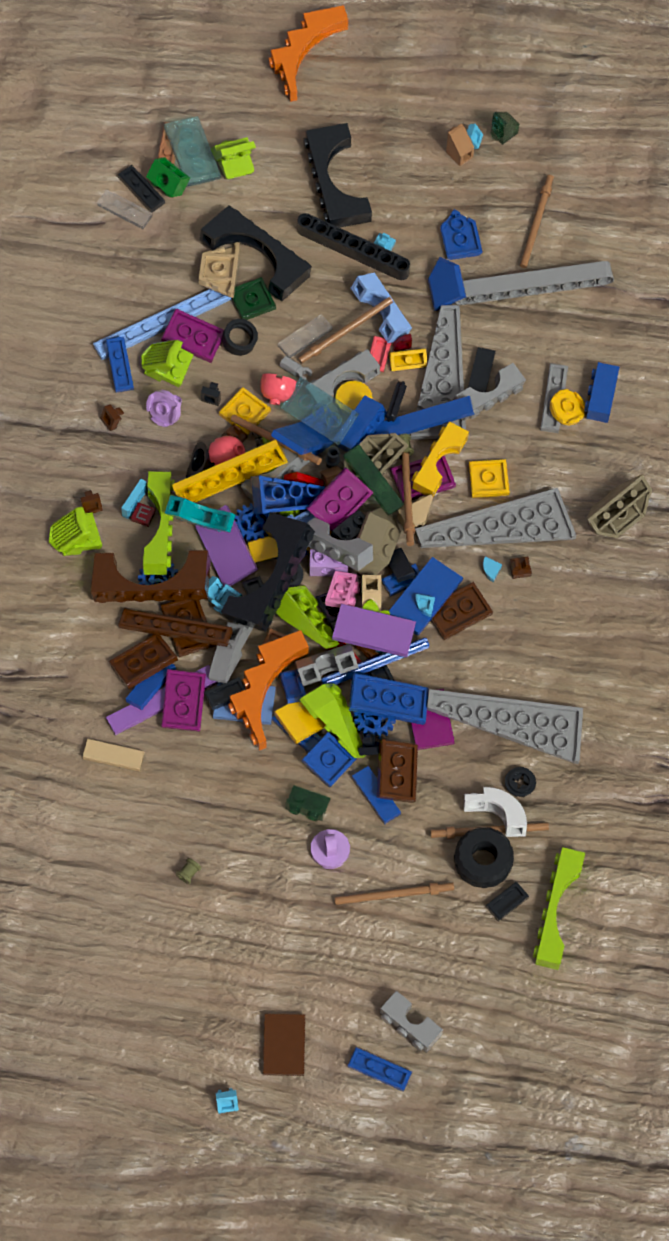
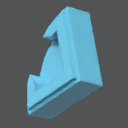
[483,557,502,582]
[416,594,435,617]

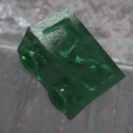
[285,785,331,821]

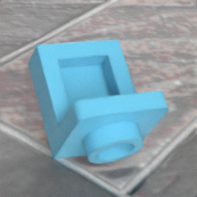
[211,584,243,614]

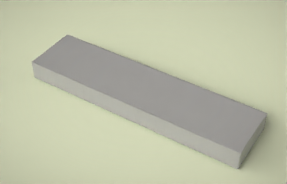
[540,363,568,433]

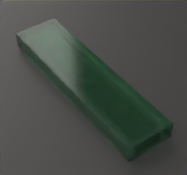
[343,445,404,516]

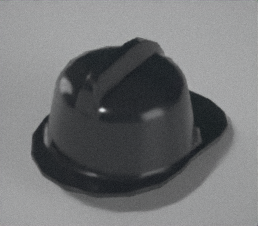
[186,442,215,478]

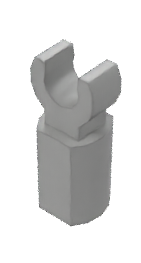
[279,356,312,383]

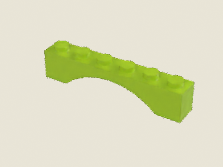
[143,471,175,575]
[533,847,585,970]

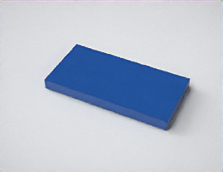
[271,422,332,455]
[389,557,463,636]
[349,673,429,725]

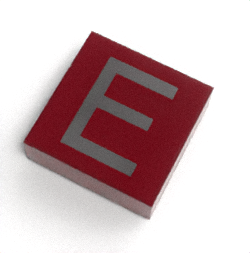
[131,502,156,527]

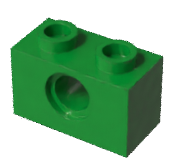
[146,157,190,197]

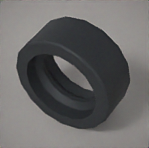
[222,318,258,356]

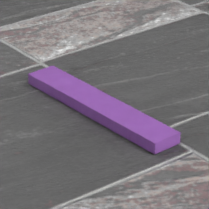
[106,665,218,735]

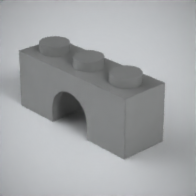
[295,644,359,686]
[380,991,443,1053]

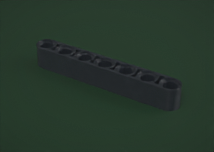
[297,213,410,280]

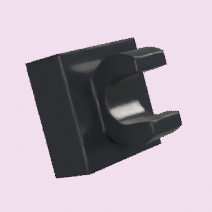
[201,382,221,406]
[358,733,379,756]

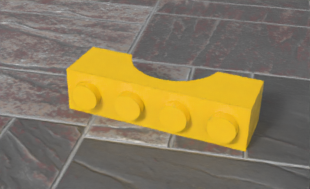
[412,421,469,497]

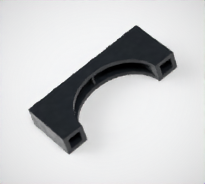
[303,123,372,228]
[199,205,312,302]
[221,512,315,632]

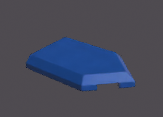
[440,209,483,260]
[428,257,466,311]

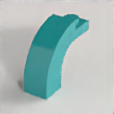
[165,495,236,533]

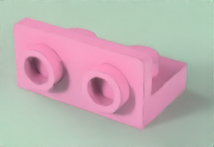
[325,571,361,608]

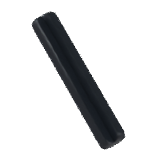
[385,381,407,422]

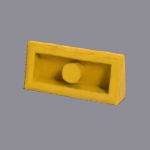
[389,348,428,371]
[248,536,278,563]

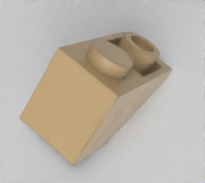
[397,495,433,529]
[362,575,381,611]

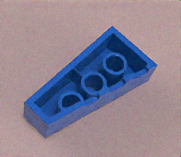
[251,475,326,514]

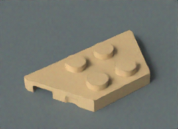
[199,242,240,298]

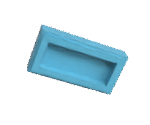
[121,479,148,519]

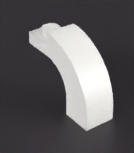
[464,787,527,837]

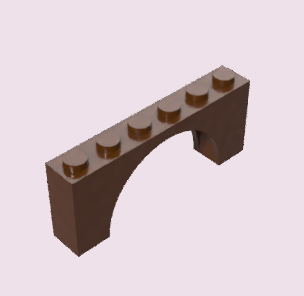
[91,550,211,603]

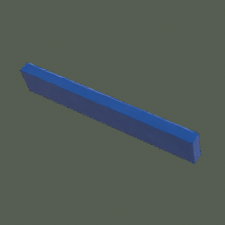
[374,396,475,435]

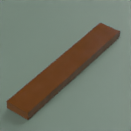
[118,609,233,647]

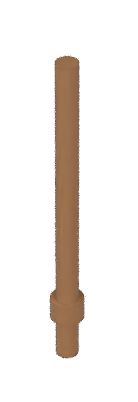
[520,174,554,268]
[298,296,393,364]
[231,415,322,465]
[402,452,415,546]
[430,822,549,839]
[335,882,454,905]

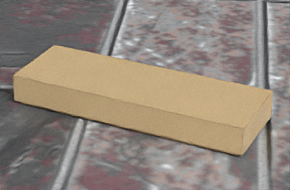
[83,739,145,772]

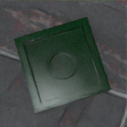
[232,277,276,320]

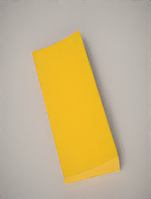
[172,440,288,503]

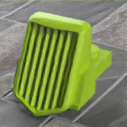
[210,137,256,180]
[141,340,194,388]
[49,507,102,556]

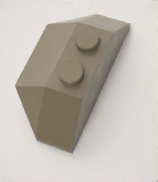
[343,433,409,488]
[586,475,652,538]
[354,507,401,578]

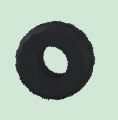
[454,827,514,888]

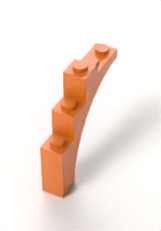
[268,5,348,102]
[228,630,309,751]

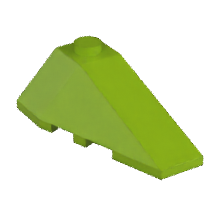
[276,585,339,649]
[300,683,366,758]

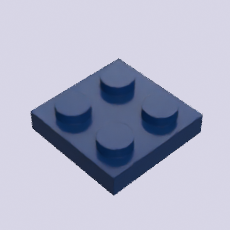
[301,732,356,788]

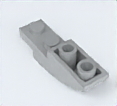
[209,622,253,683]

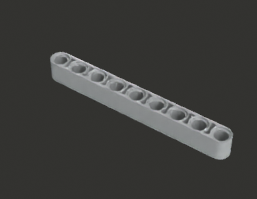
[455,261,614,305]

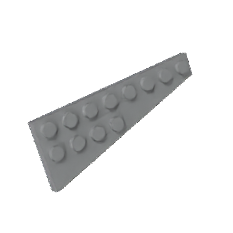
[411,305,466,440]
[415,488,576,548]
[427,689,583,764]

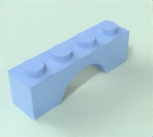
[351,273,412,343]

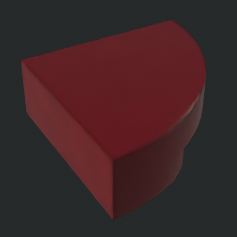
[392,333,412,351]

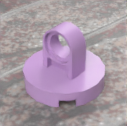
[146,389,182,427]
[311,829,350,869]

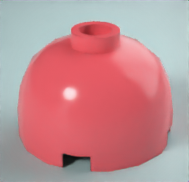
[260,373,298,405]
[209,436,246,465]

